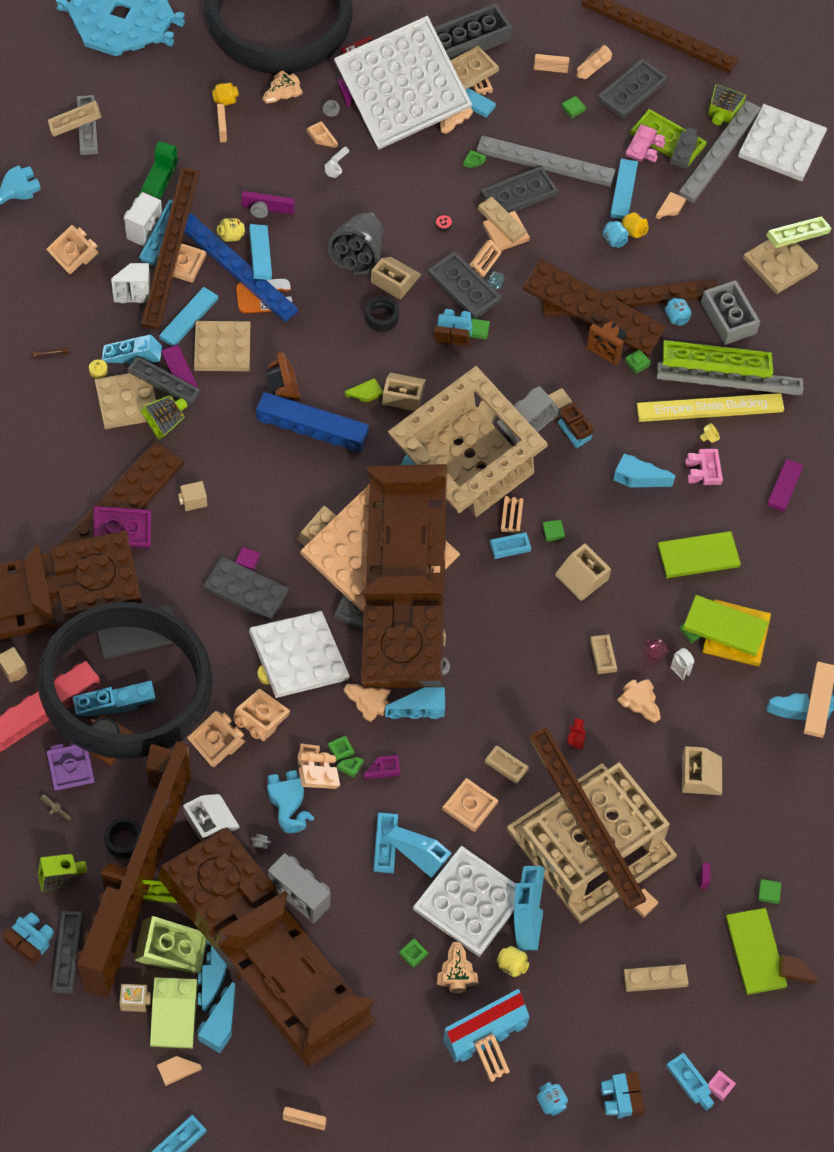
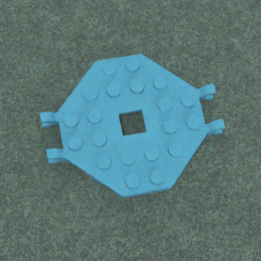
[56,0,185,56]

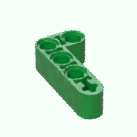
[138,141,178,200]

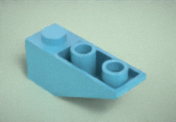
[102,334,162,364]
[613,454,676,487]
[385,687,445,719]
[385,826,452,878]
[197,982,236,1053]

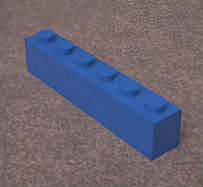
[256,392,369,452]

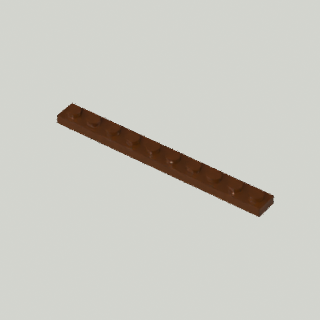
[582,0,738,74]
[141,167,200,330]
[541,279,718,317]
[528,727,646,911]

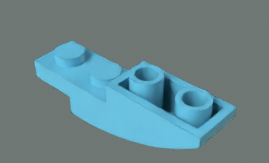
[73,681,156,716]
[766,693,834,720]
[514,866,545,950]
[198,941,227,1012]

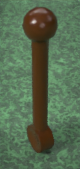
[31,346,69,358]

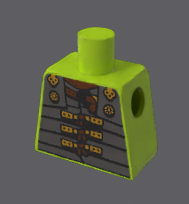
[708,84,746,125]
[139,396,188,440]
[38,854,87,892]

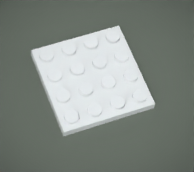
[738,104,827,181]
[249,611,350,698]
[413,846,516,957]

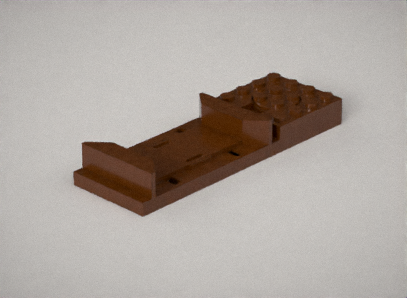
[361,464,447,688]
[0,530,142,640]
[75,741,192,999]
[158,827,376,1068]

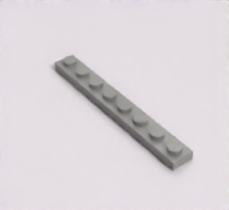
[679,100,761,203]
[477,135,615,187]
[657,362,803,395]

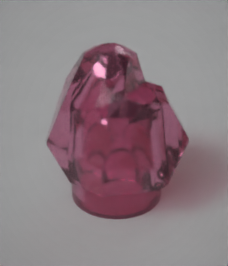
[644,638,668,662]

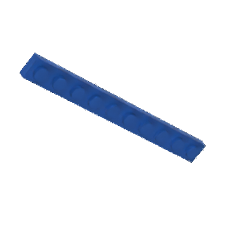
[185,213,298,322]

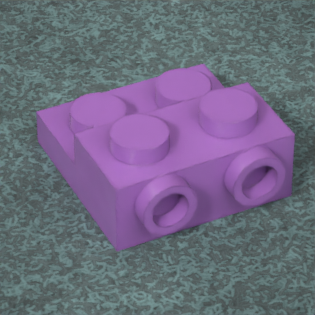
[47,742,95,791]

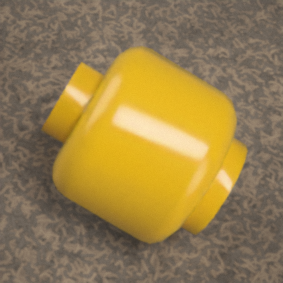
[212,82,239,106]
[622,212,649,239]

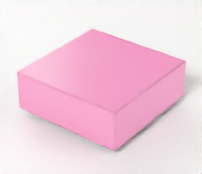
[708,1070,736,1101]

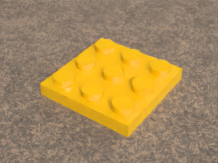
[702,600,771,667]

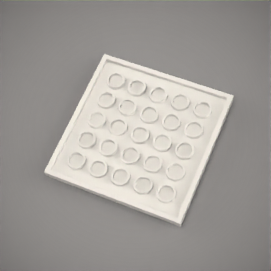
[334,16,472,150]

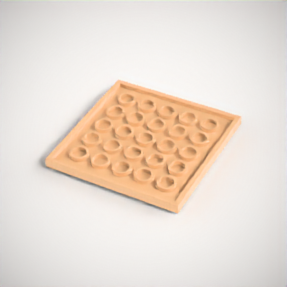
[300,484,460,613]

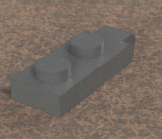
[670,127,699,169]

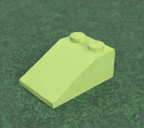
[134,916,207,974]
[150,977,198,1049]

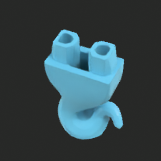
[0,166,41,205]
[267,770,314,833]

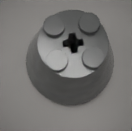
[327,212,385,275]

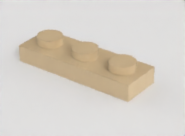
[48,100,102,137]
[478,197,526,244]
[623,964,689,992]

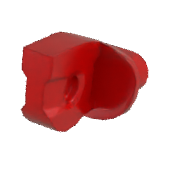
[568,718,586,750]

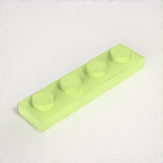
[766,216,832,248]

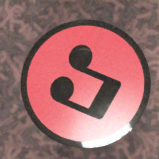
[435,215,453,232]

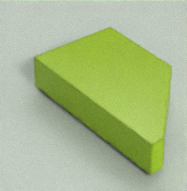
[345,378,383,402]

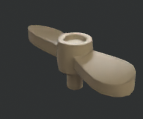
[40,795,71,820]

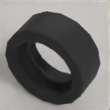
[365,296,399,332]
[104,817,141,859]

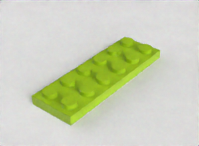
[663,340,773,378]

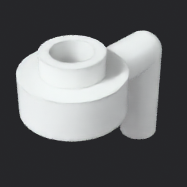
[325,147,349,178]

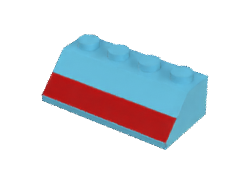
[443,989,529,1062]

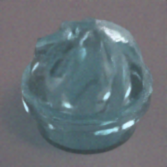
[488,271,505,290]

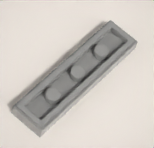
[77,95,98,155]

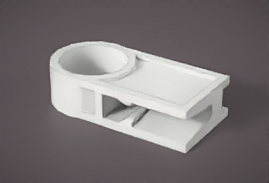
[670,648,694,680]

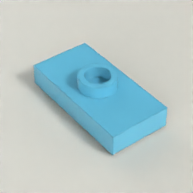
[489,532,531,559]

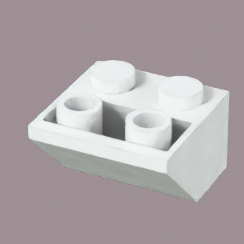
[111,263,151,303]
[183,794,239,842]

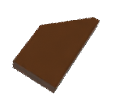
[779,955,818,984]

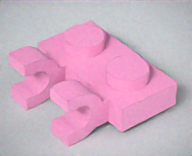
[626,124,666,163]
[685,449,723,485]

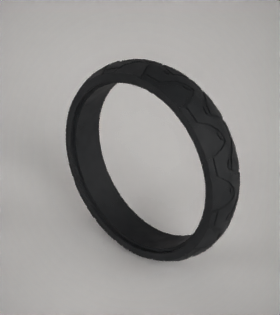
[205,0,353,74]
[37,602,213,759]

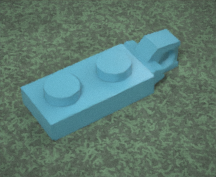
[666,1053,714,1111]

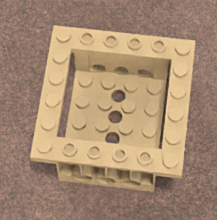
[388,366,548,517]
[507,762,677,924]

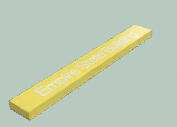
[636,393,784,422]

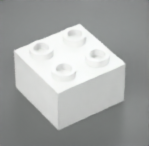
[124,192,162,247]

